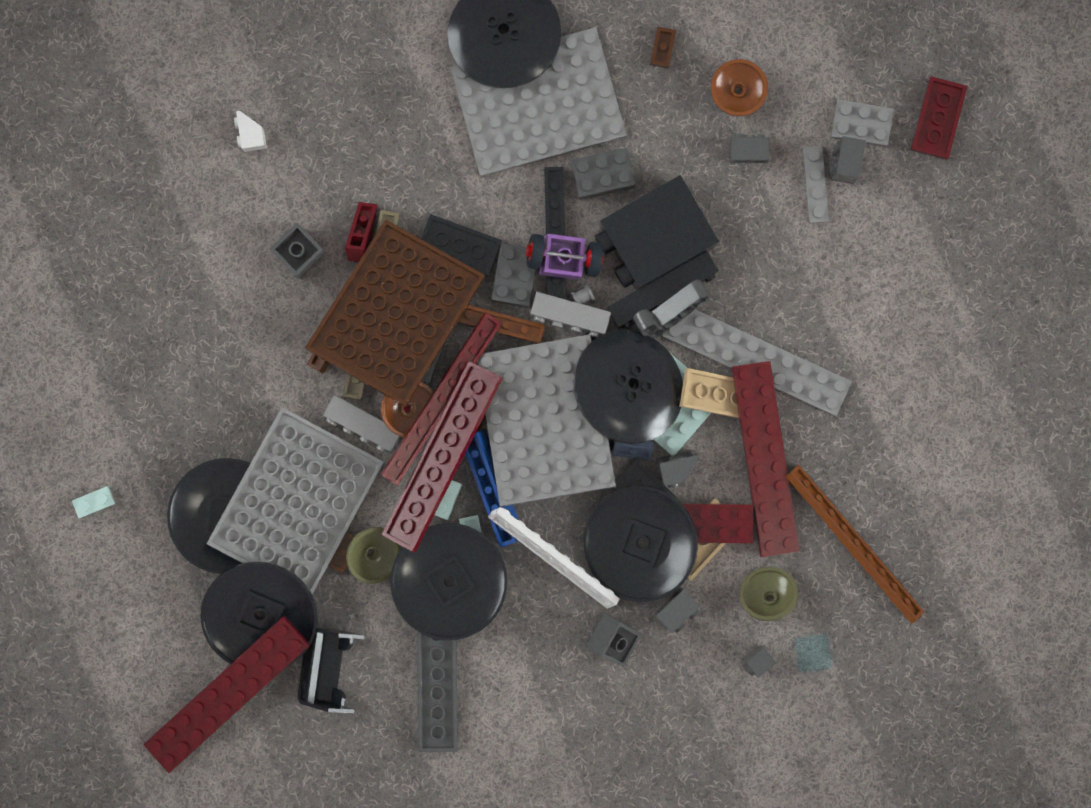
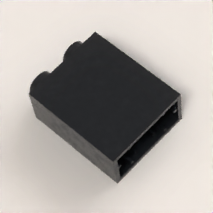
[594,175,719,291]

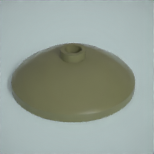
[346,527,401,584]
[740,567,798,621]

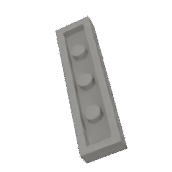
[802,146,829,224]

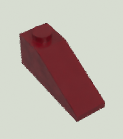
[345,202,378,262]

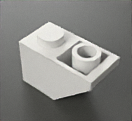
[234,111,267,152]

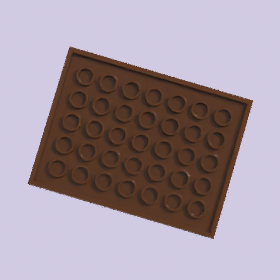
[305,219,485,407]

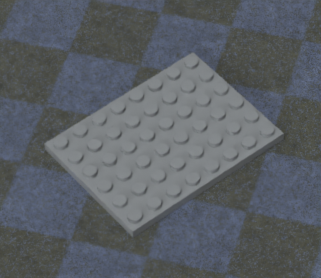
[450,27,627,177]
[477,334,616,507]
[207,407,384,594]

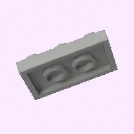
[831,99,894,147]

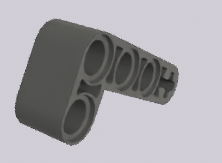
[633,280,710,339]

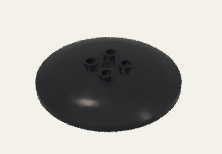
[448,0,561,88]
[573,330,683,444]
[167,458,251,574]
[584,485,698,602]
[390,523,507,640]
[200,562,318,666]

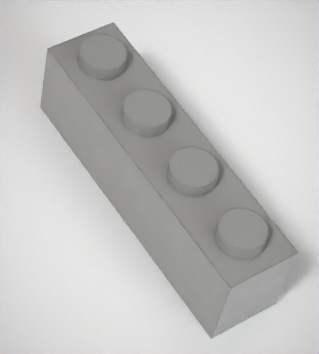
[530,292,611,338]
[323,395,400,453]

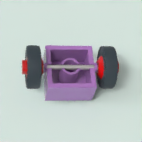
[526,234,603,280]

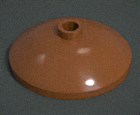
[711,59,768,116]
[381,382,433,437]

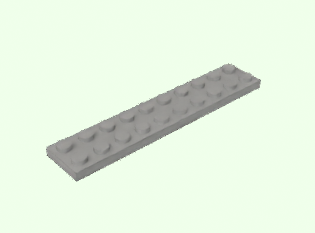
[662,310,852,416]

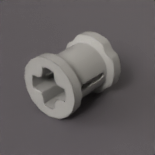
[571,284,595,304]

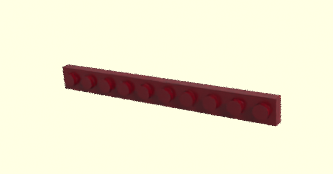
[380,312,502,486]

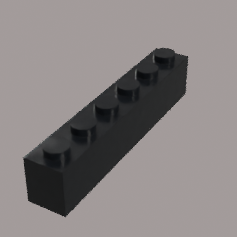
[607,251,718,330]

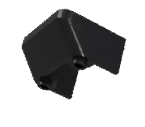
[298,627,365,713]

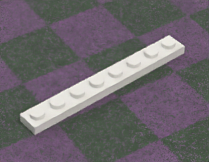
[488,507,619,608]

